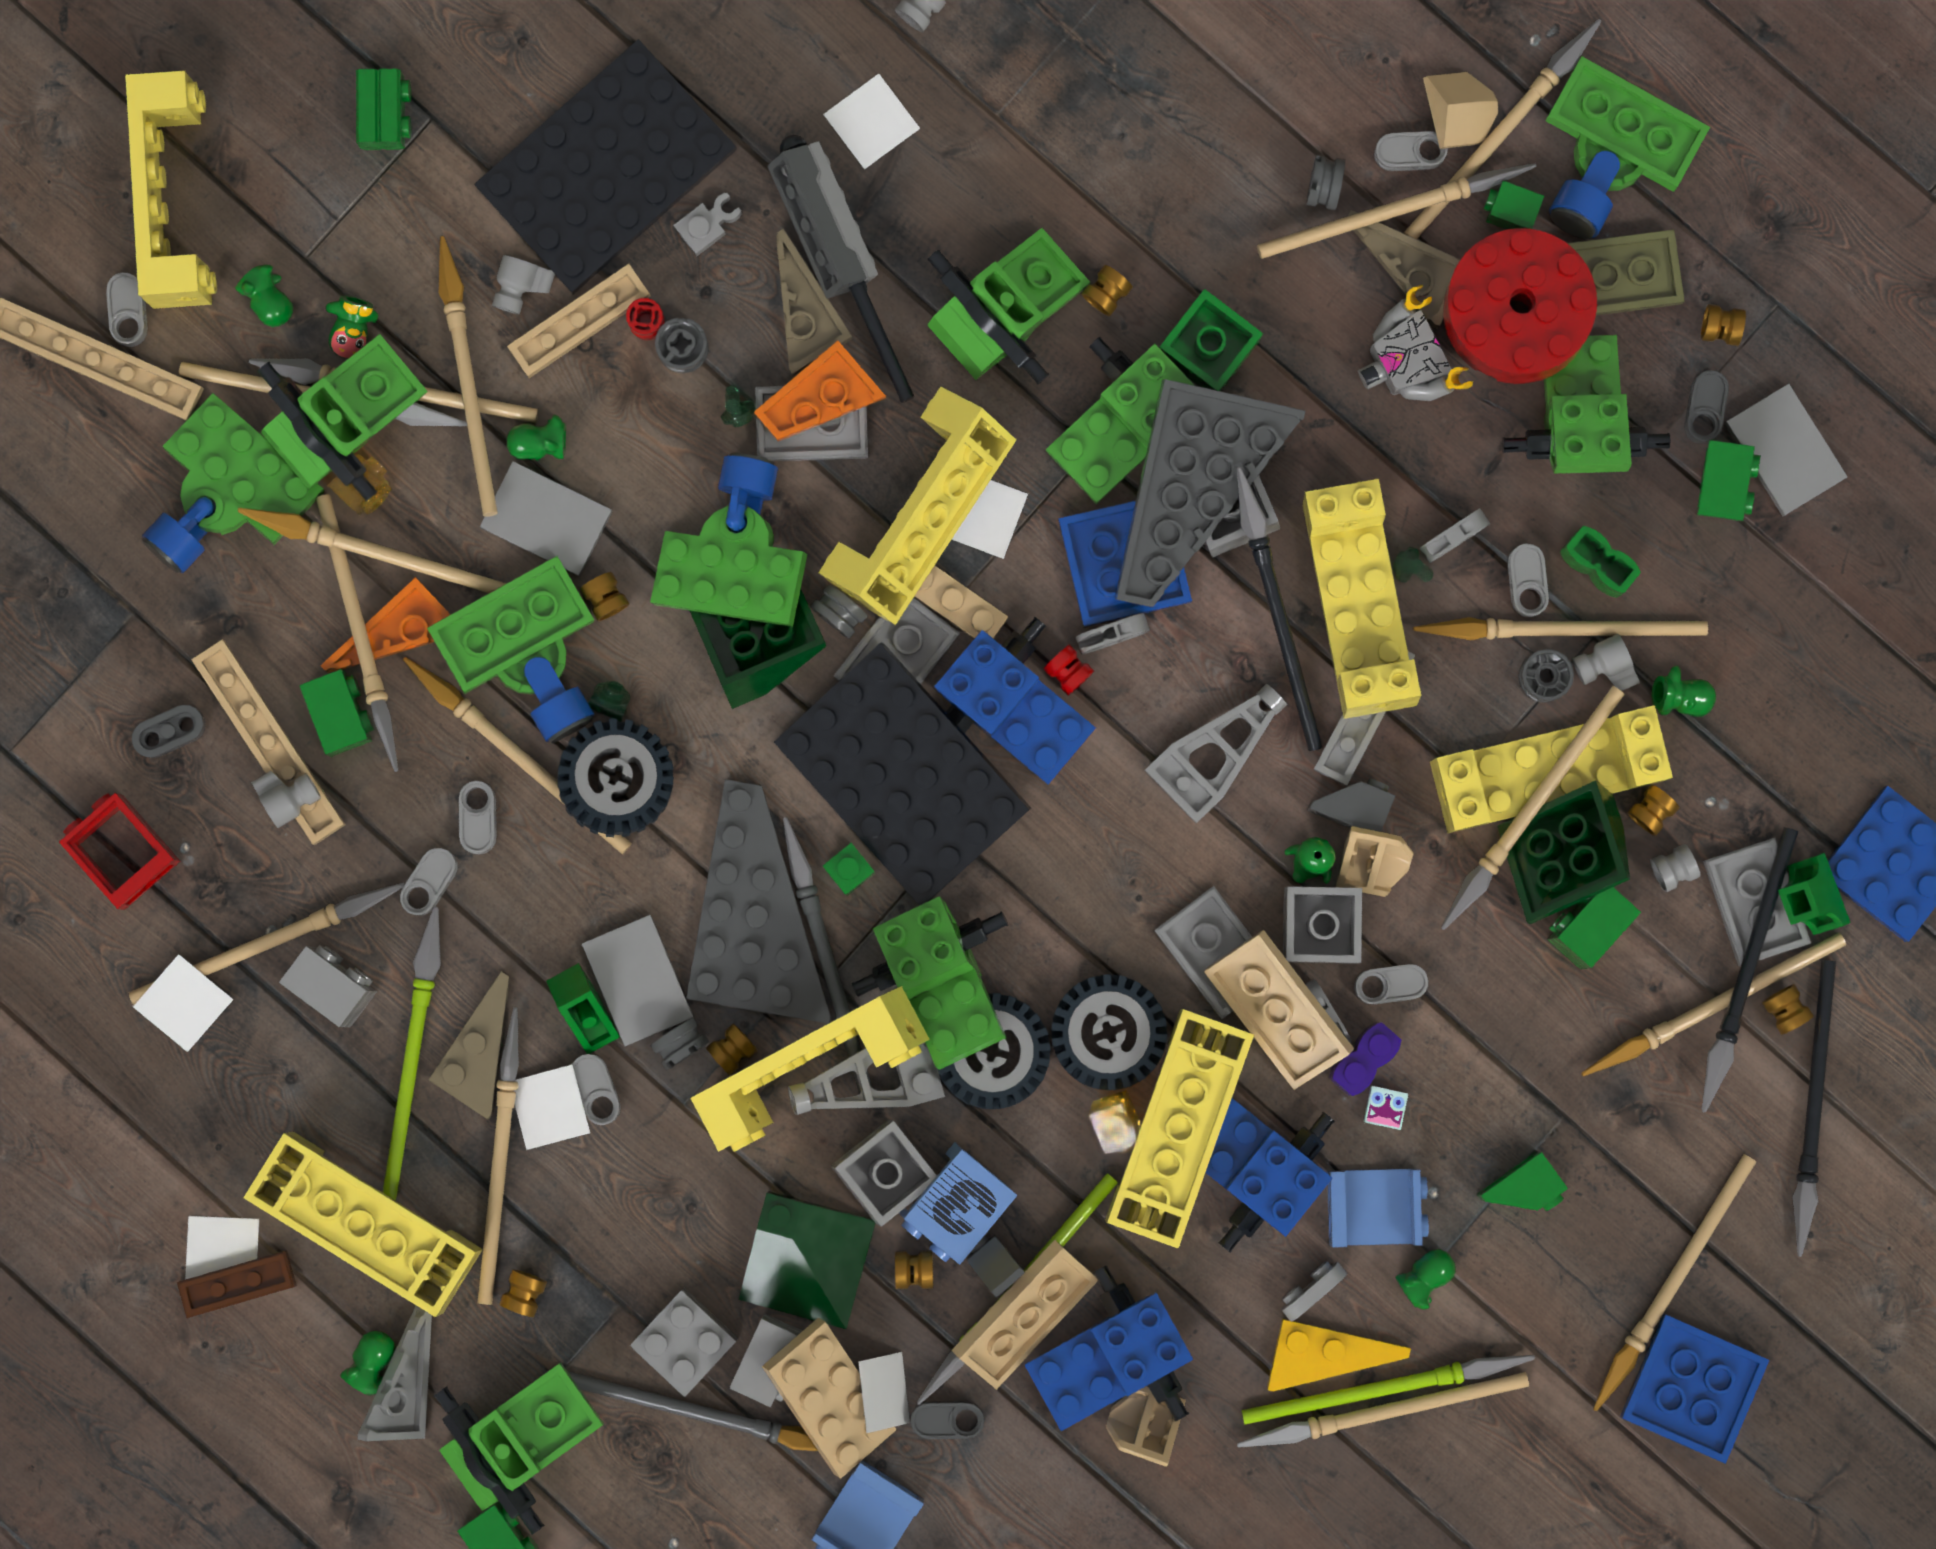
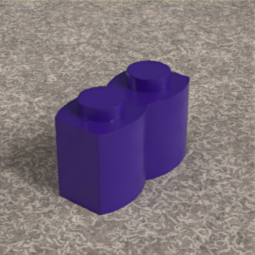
[1329,1022,1402,1096]

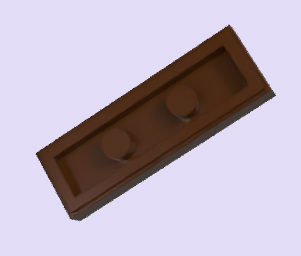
[177,1250,297,1318]

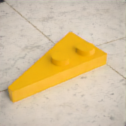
[1267,1319,1411,1391]

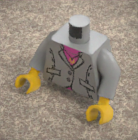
[1358,285,1473,401]

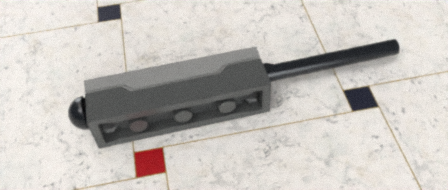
[767,135,915,403]

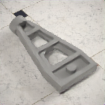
[1144,684,1287,823]
[788,1042,945,1115]

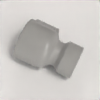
[492,255,555,315]
[1572,634,1640,691]
[251,771,321,828]

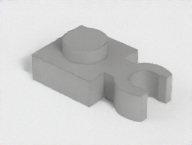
[673,193,742,256]

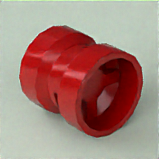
[626,298,665,340]
[1043,644,1095,696]

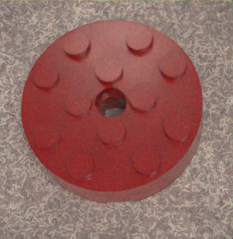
[1443,228,1597,384]

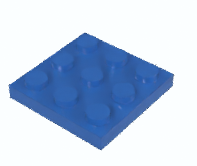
[1058,501,1192,627]
[1828,786,1936,942]
[1620,1314,1769,1464]

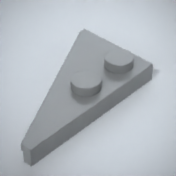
[358,1306,432,1441]

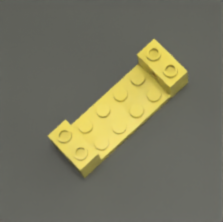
[125,71,217,309]
[818,387,1016,625]
[1302,479,1421,719]
[1430,705,1673,833]
[691,986,930,1152]
[1105,1009,1254,1248]
[244,1132,483,1317]

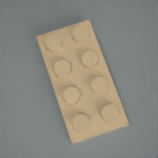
[1204,929,1354,1090]
[952,1240,1098,1390]
[762,1318,897,1479]

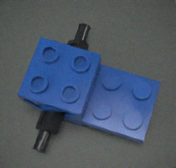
[934,617,1096,785]
[1205,1098,1335,1253]
[1025,1265,1193,1431]

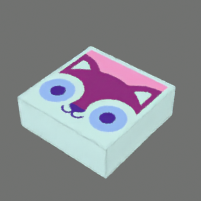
[1363,1086,1408,1130]

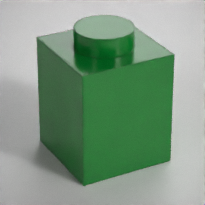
[1483,181,1544,230]
[823,843,876,896]

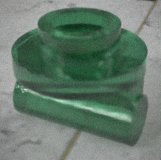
[721,386,757,427]
[1393,547,1434,583]
[588,681,630,722]

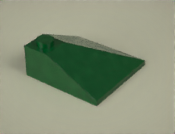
[690,589,826,709]
[1497,780,1630,924]
[738,1191,876,1329]

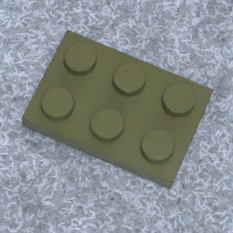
[1567,229,1685,316]

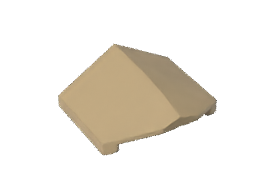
[1423,72,1498,149]
[1336,826,1413,897]
[1106,1386,1186,1467]

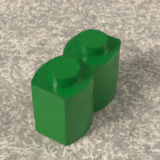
[1560,526,1641,598]

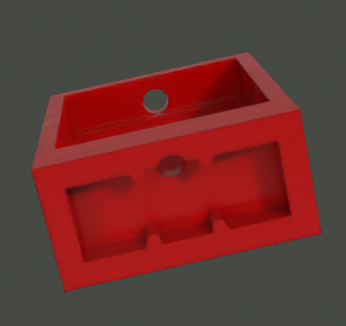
[59,793,181,910]

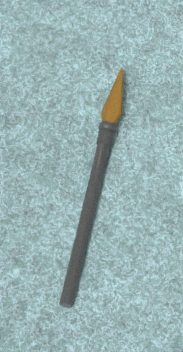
[567,1371,818,1451]

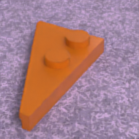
[320,577,451,674]

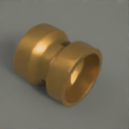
[1082,265,1133,317]
[1701,304,1746,346]
[580,571,630,622]
[1627,784,1680,836]
[1762,984,1814,1035]
[706,1023,758,1075]
[895,1251,933,1289]
[499,1269,547,1318]

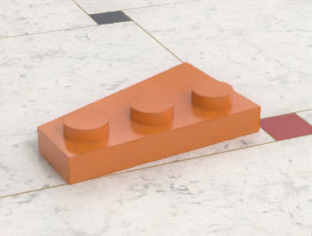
[754,341,886,442]

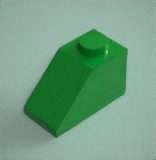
[546,963,620,1054]
[1477,1151,1568,1211]

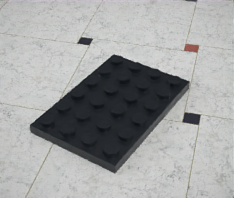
[474,39,737,295]
[774,642,1031,905]

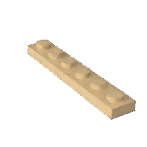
[0,297,204,421]
[191,639,346,845]

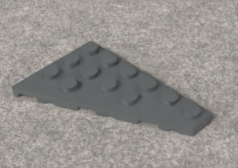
[1115,379,1305,607]
[686,779,831,1024]

